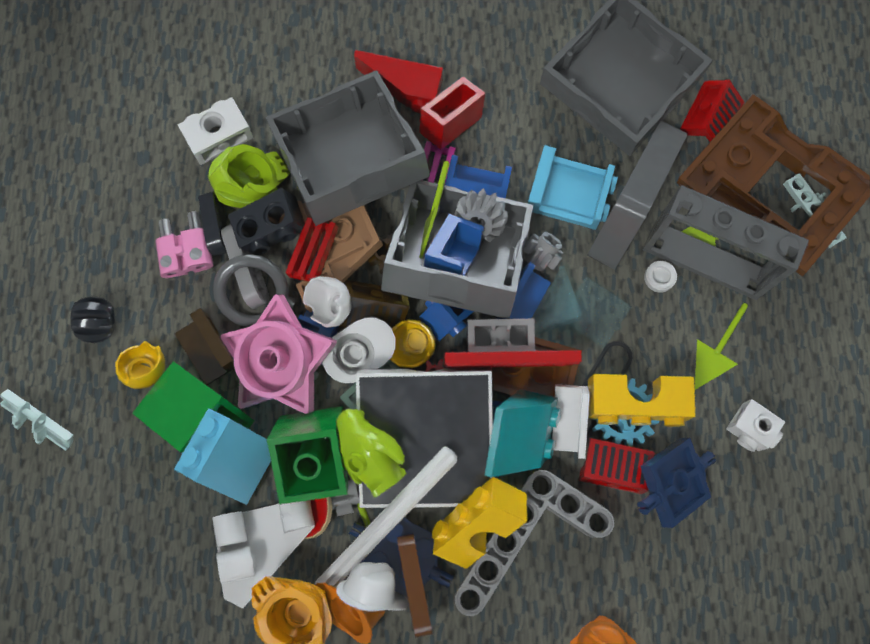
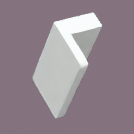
[552,384,589,459]

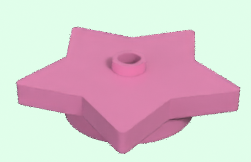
[221,295,337,414]

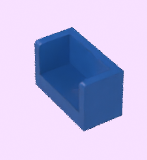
[445,155,512,198]
[423,214,484,276]

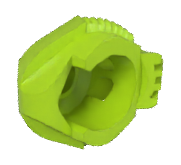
[207,144,290,208]

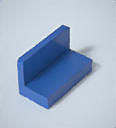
[494,262,551,319]

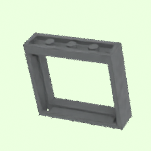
[643,185,809,300]

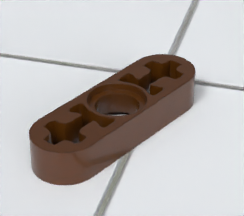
[397,534,432,638]

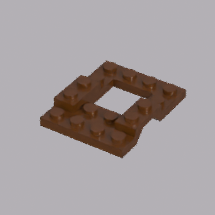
[677,94,870,277]

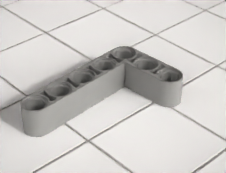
[454,470,614,616]

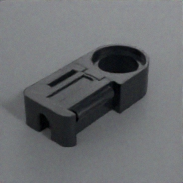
[198,191,227,256]

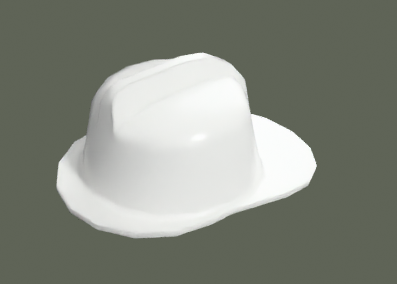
[322,318,396,383]
[336,562,409,611]

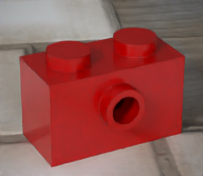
[419,77,486,150]

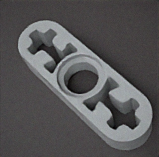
[221,224,270,309]

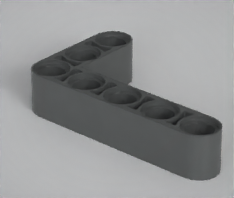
[587,120,688,270]

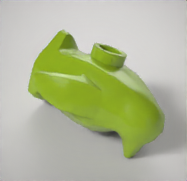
[336,409,406,497]

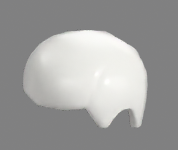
[303,276,352,328]

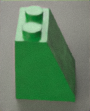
[132,361,255,453]
[267,406,348,505]

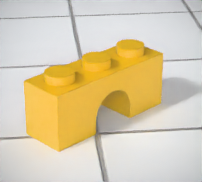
[588,374,695,427]
[432,477,527,569]

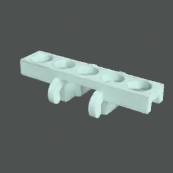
[783,173,847,249]
[0,389,73,451]

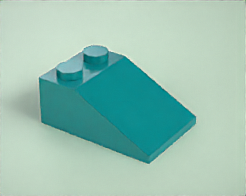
[485,389,561,477]

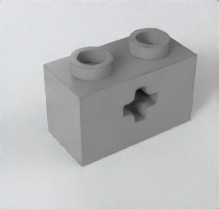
[467,318,535,352]

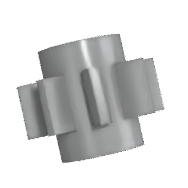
[524,232,563,271]
[331,480,359,516]

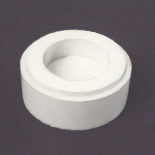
[644,261,677,293]

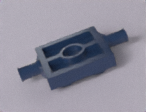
[637,438,716,528]
[349,518,454,598]

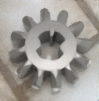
[454,188,508,242]

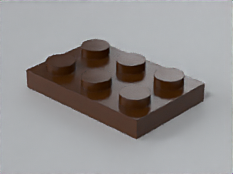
[491,337,582,397]

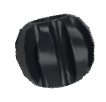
[70,296,115,343]

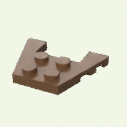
[279,201,383,312]

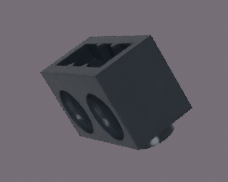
[228,188,305,255]

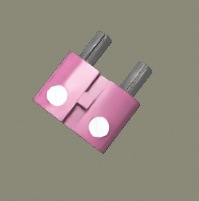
[155,211,213,278]

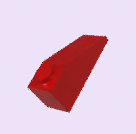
[354,50,443,114]

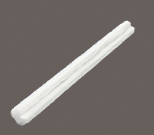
[315,447,457,588]

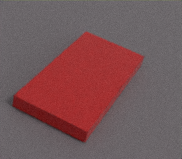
[443,350,582,368]

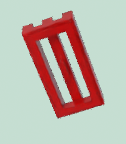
[285,217,339,282]

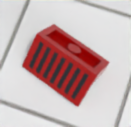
[680,80,745,142]
[579,438,655,494]

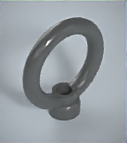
[213,254,296,327]

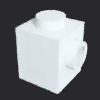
[726,399,785,452]

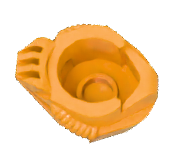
[251,576,332,644]

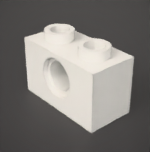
[178,97,253,165]

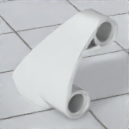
[212,500,315,608]

